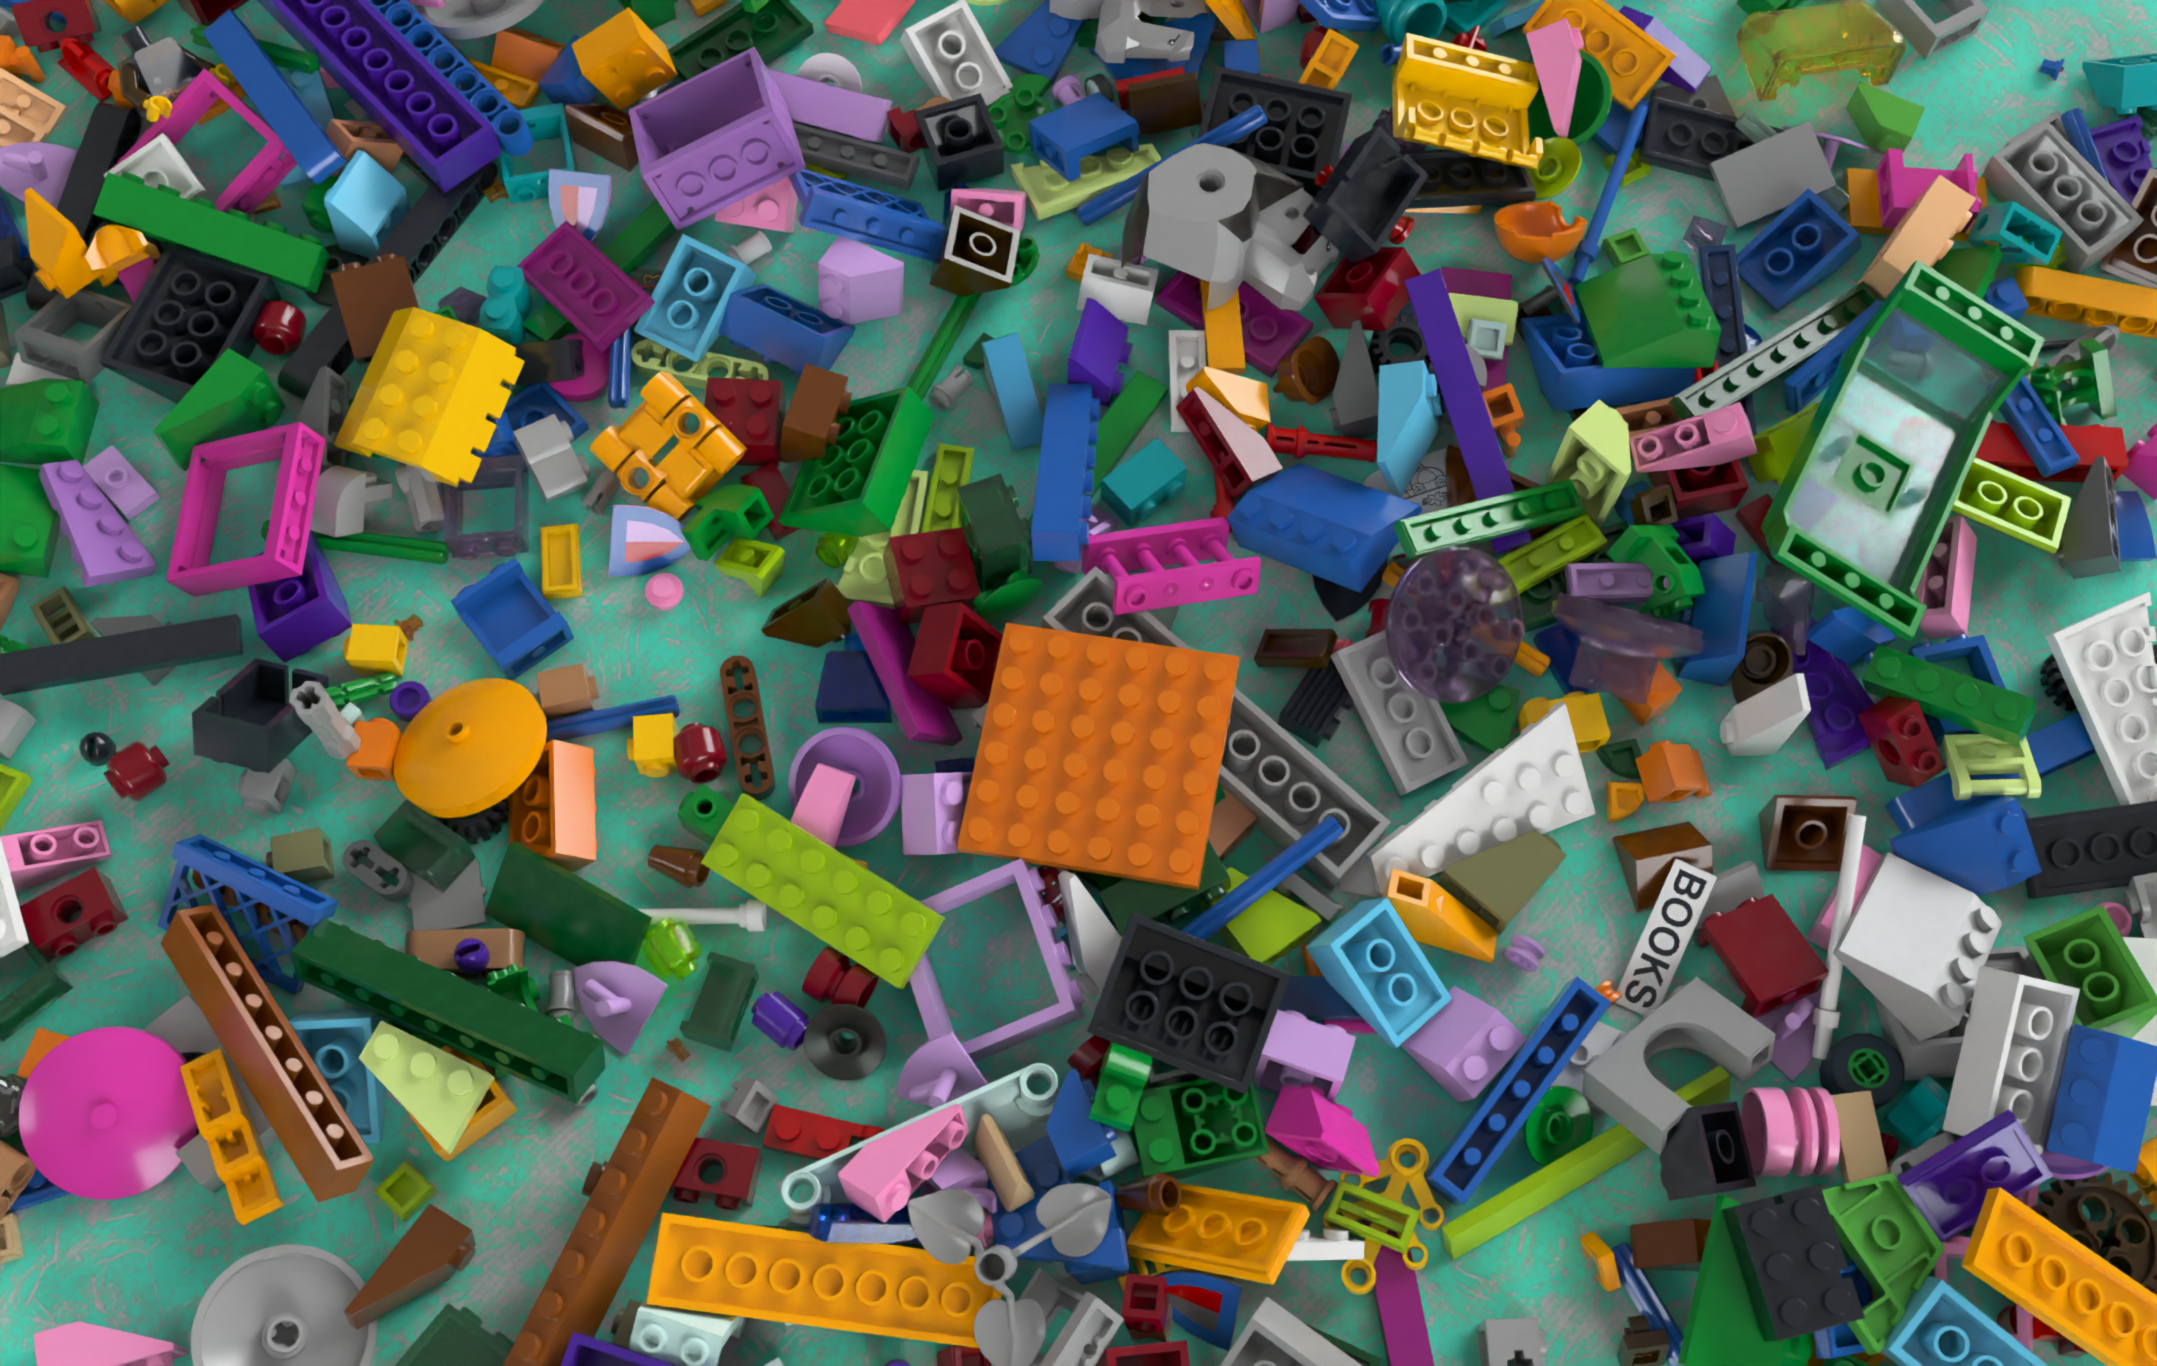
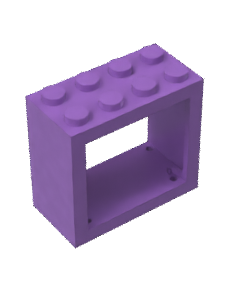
[629,47,806,231]

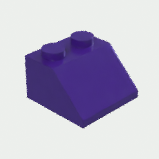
[1067,298,1133,407]

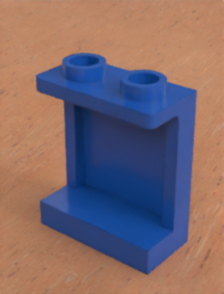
[1028,92,1140,182]
[451,558,574,681]

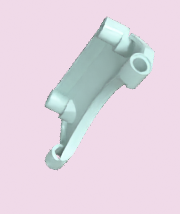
[778,1063,1139,1326]

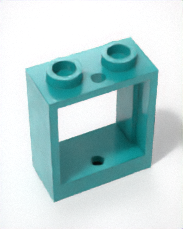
[499,103,578,204]

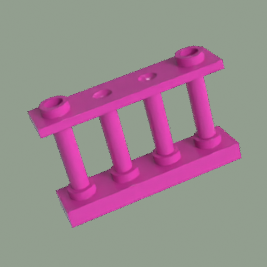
[1081,517,1261,615]

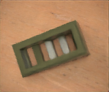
[30,586,99,645]

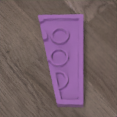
[38,460,158,587]

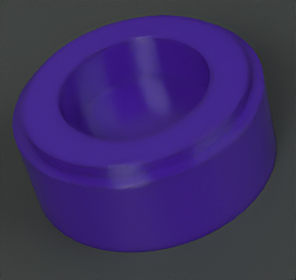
[389,681,432,722]

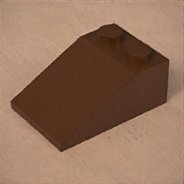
[2098,168,2157,289]

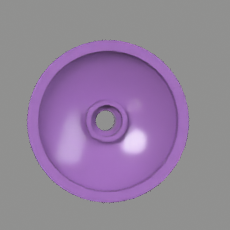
[788,727,901,846]

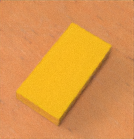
[540,523,583,600]

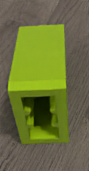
[1198,867,1322,966]

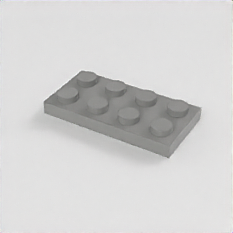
[1331,624,1469,796]

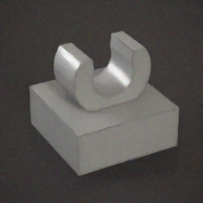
[720,1075,779,1134]

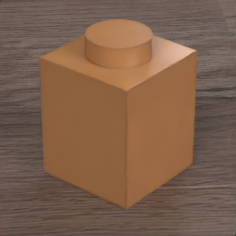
[536,663,600,720]

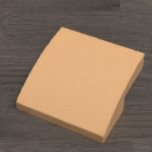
[0,68,67,147]

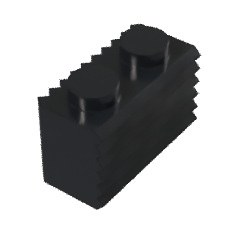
[1277,657,1354,748]

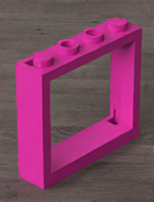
[113,68,298,215]
[166,422,326,597]

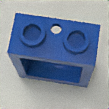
[1907,634,2006,746]

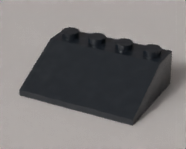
[1197,66,1353,198]
[100,243,282,404]
[1087,913,1291,1094]

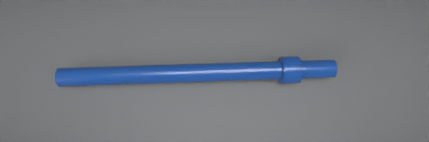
[1568,104,1649,285]

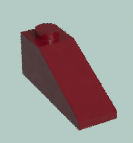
[1175,386,1283,499]

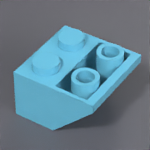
[324,150,411,259]

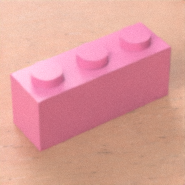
[1916,515,1977,639]

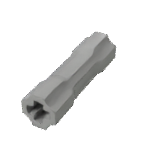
[289,681,361,760]

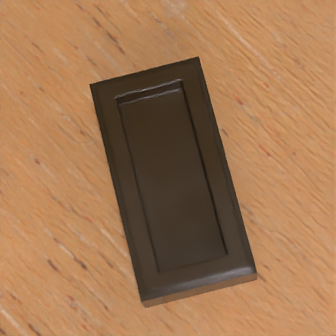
[1254,629,1338,668]

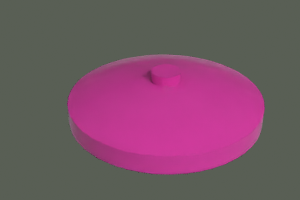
[19,1026,199,1200]

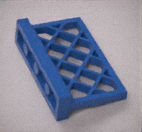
[788,169,947,262]
[157,834,338,994]

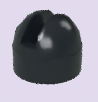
[79,732,117,766]

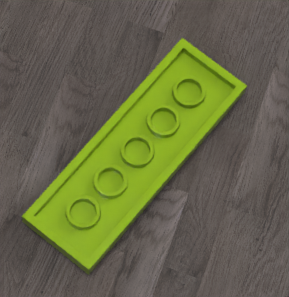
[701,793,945,989]

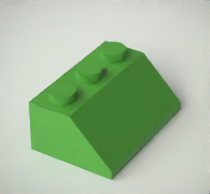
[2023,905,2157,1039]

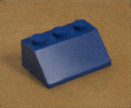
[718,283,856,377]
[1674,552,1757,687]
[2044,1024,2157,1174]

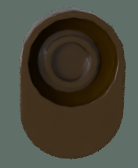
[1732,629,1793,704]

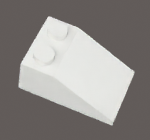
[900,0,1013,107]

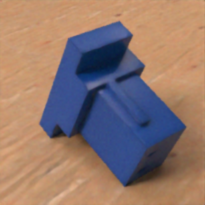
[2039,58,2065,80]

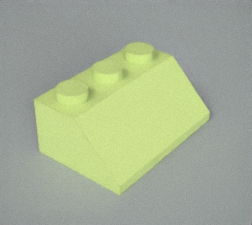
[1545,399,1631,529]

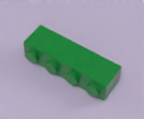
[1862,645,2036,747]

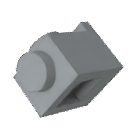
[238,758,297,815]

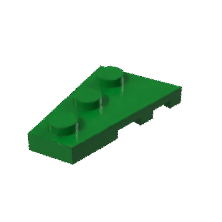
[1418,662,1521,754]

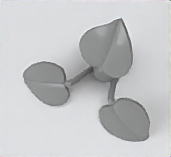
[908,1183,1112,1366]

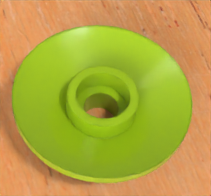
[1526,137,1582,200]

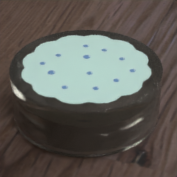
[1085,73,1114,102]

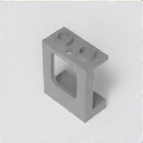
[1018,1268,1124,1366]

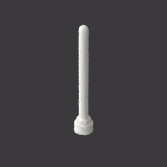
[638,899,767,932]

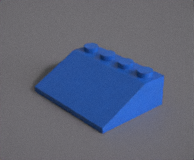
[1520,312,1697,412]
[1227,463,1423,593]

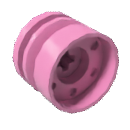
[1740,1087,1840,1178]

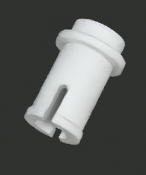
[724,231,772,266]

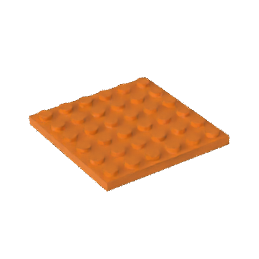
[957,623,1240,890]

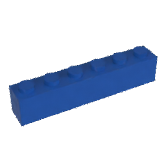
[1031,383,1100,561]
[1424,976,1611,1206]

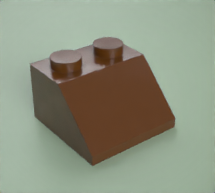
[780,363,852,463]

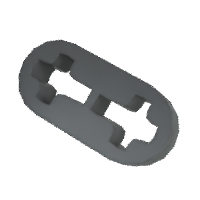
[342,840,414,901]

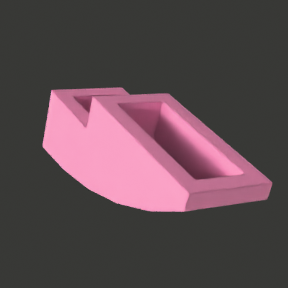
[791,763,856,849]

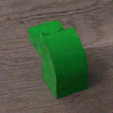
[681,484,774,561]
[1088,1042,1152,1133]

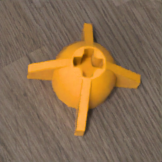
[82,224,161,287]

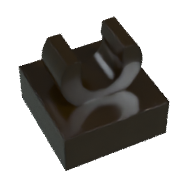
[1617,1315,1670,1366]

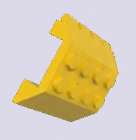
[1392,33,1543,169]
[334,307,525,487]

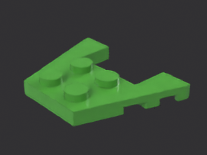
[1822,1173,1945,1355]

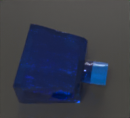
[815,633,892,724]

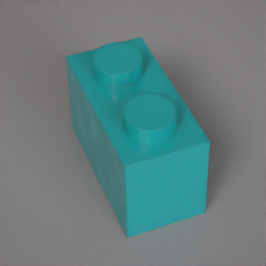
[1101,437,1187,527]

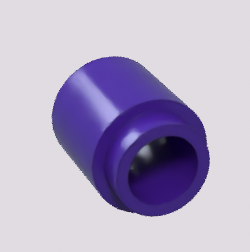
[751,991,809,1051]

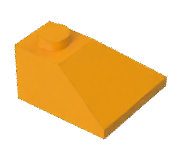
[24,187,103,299]

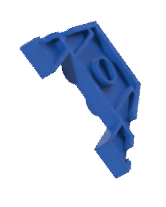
[1298,0,1381,32]
[987,1134,1130,1272]

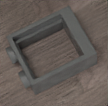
[14,288,132,384]

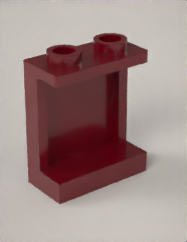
[1696,894,1829,1019]

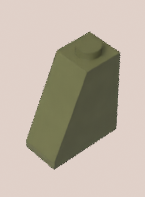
[1438,830,1567,935]

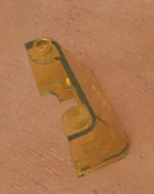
[1736,0,1907,102]

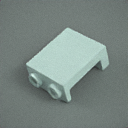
[629,1299,747,1366]

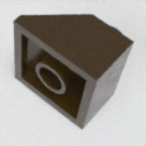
[929,205,1021,297]

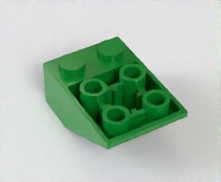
[1130,1078,1269,1180]

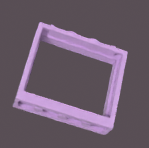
[909,858,1085,1062]

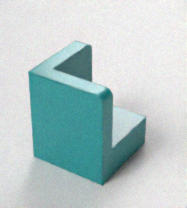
[1883,1075,1950,1150]

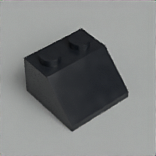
[914,93,1004,192]
[1660,1102,1756,1201]

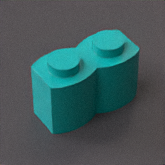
[479,265,532,345]

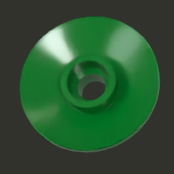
[1523,1086,1593,1167]

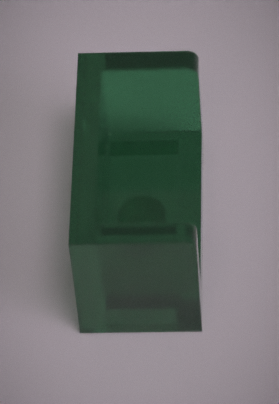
[374,799,476,893]
[679,951,760,1052]

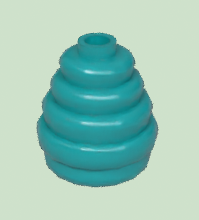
[1374,0,1447,44]

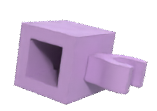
[920,1147,997,1214]

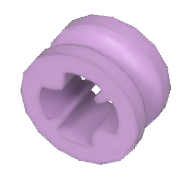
[1503,934,1546,972]

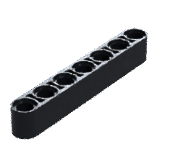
[26,103,141,311]

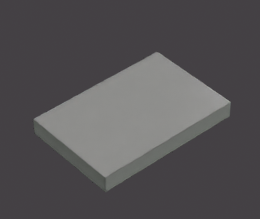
[1708,120,1836,229]

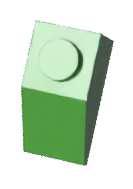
[1846,82,1925,154]

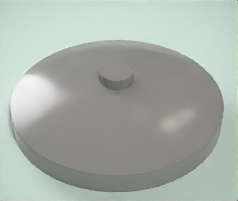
[417,0,544,40]
[190,1244,377,1366]

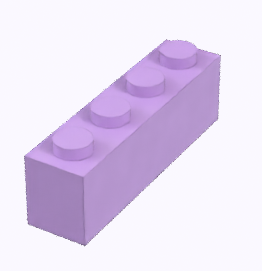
[766,67,892,143]

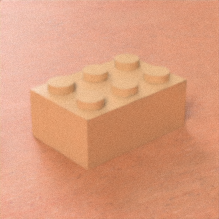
[1857,175,1976,301]

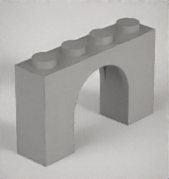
[1582,977,1776,1155]
[142,994,279,1193]

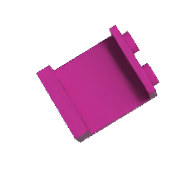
[1876,149,1982,233]

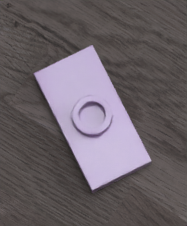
[82,445,160,521]

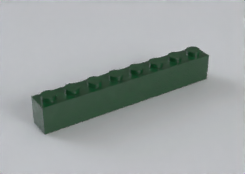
[291,918,606,1104]

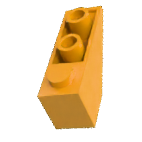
[1381,868,1497,963]

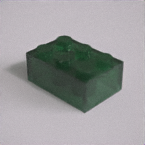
[957,473,1033,593]

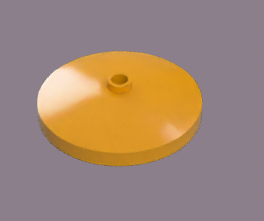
[393,678,547,818]

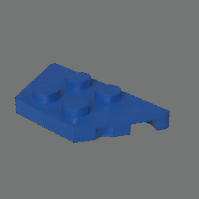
[1089,11,1218,82]

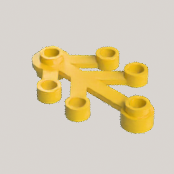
[1323,1138,1444,1295]

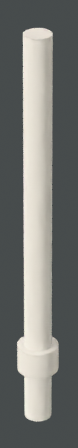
[1811,814,1866,1060]

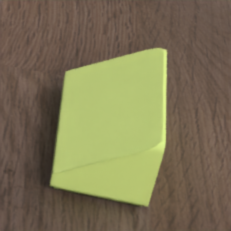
[1448,293,1518,346]

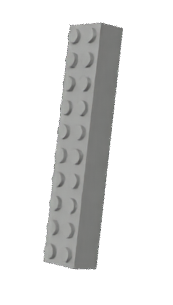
[1041,566,1391,892]

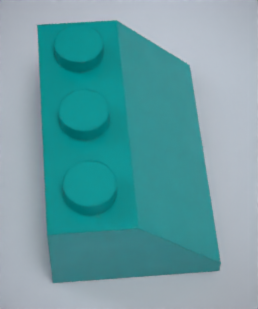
[2082,53,2157,114]

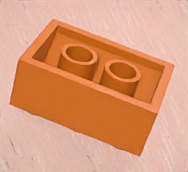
[508,739,598,872]

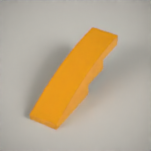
[1298,28,1359,90]
[180,1048,284,1226]

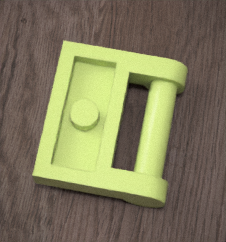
[1941,734,2042,800]

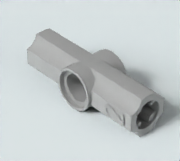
[395,462,450,533]

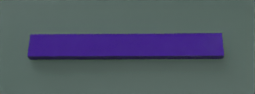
[1404,269,1531,554]

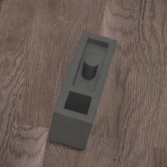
[1329,320,1379,438]
[294,366,350,476]
[2057,456,2122,579]

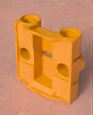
[589,371,747,522]

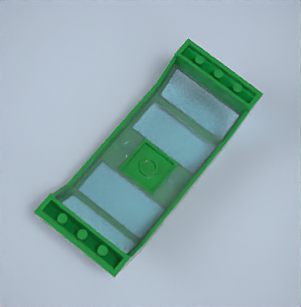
[1761,260,2045,641]

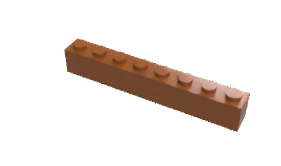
[161,904,375,1203]
[503,1077,711,1366]

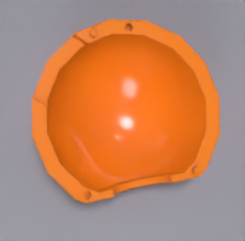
[1494,200,1587,265]

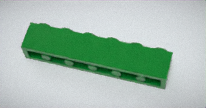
[93,172,330,294]

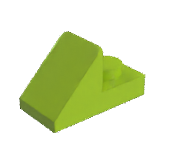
[714,538,785,598]

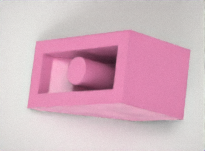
[950,188,1027,231]

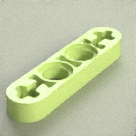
[631,339,770,389]

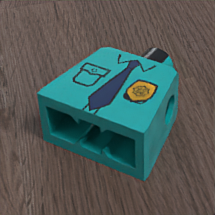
[1968,201,2063,265]

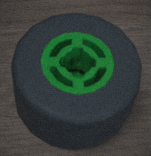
[1819,1033,1905,1110]

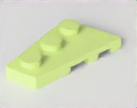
[358,1020,495,1154]

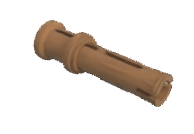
[1252,1137,1338,1213]

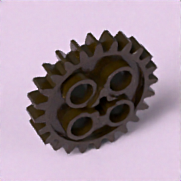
[2031,1172,2157,1293]

